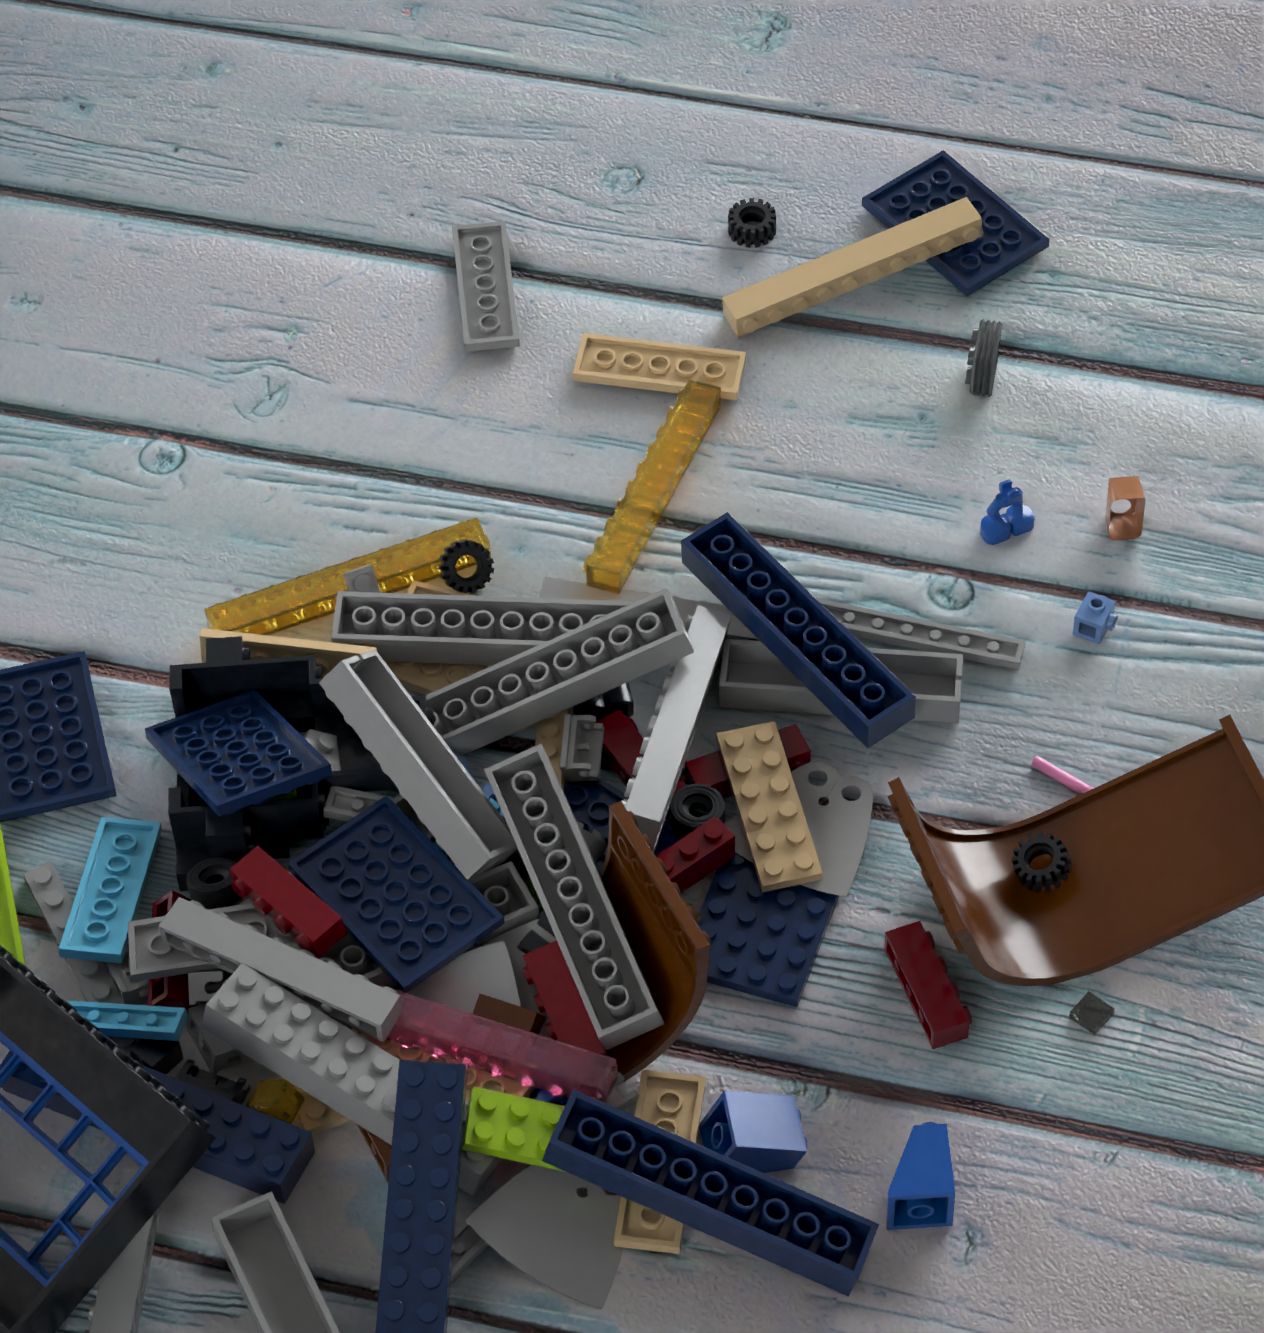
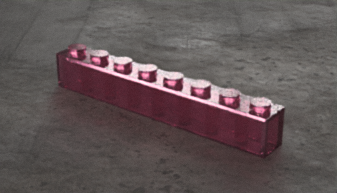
[380,985,618,1103]

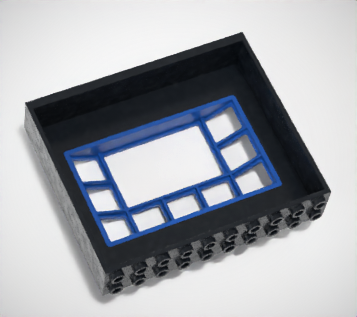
[0,945,216,1333]

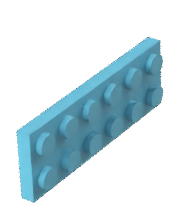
[59,817,162,964]

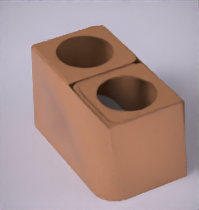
[1105,476,1146,540]

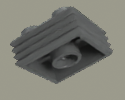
[965,319,1002,397]

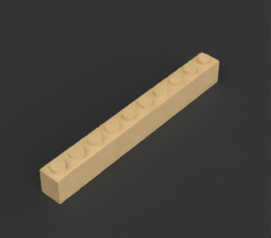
[722,197,982,337]

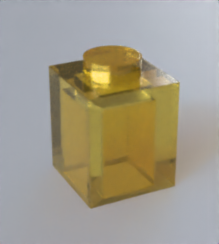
[246,1079,305,1124]

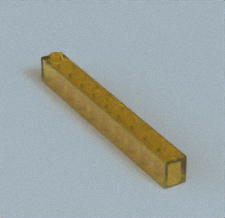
[583,379,721,594]
[204,518,491,635]

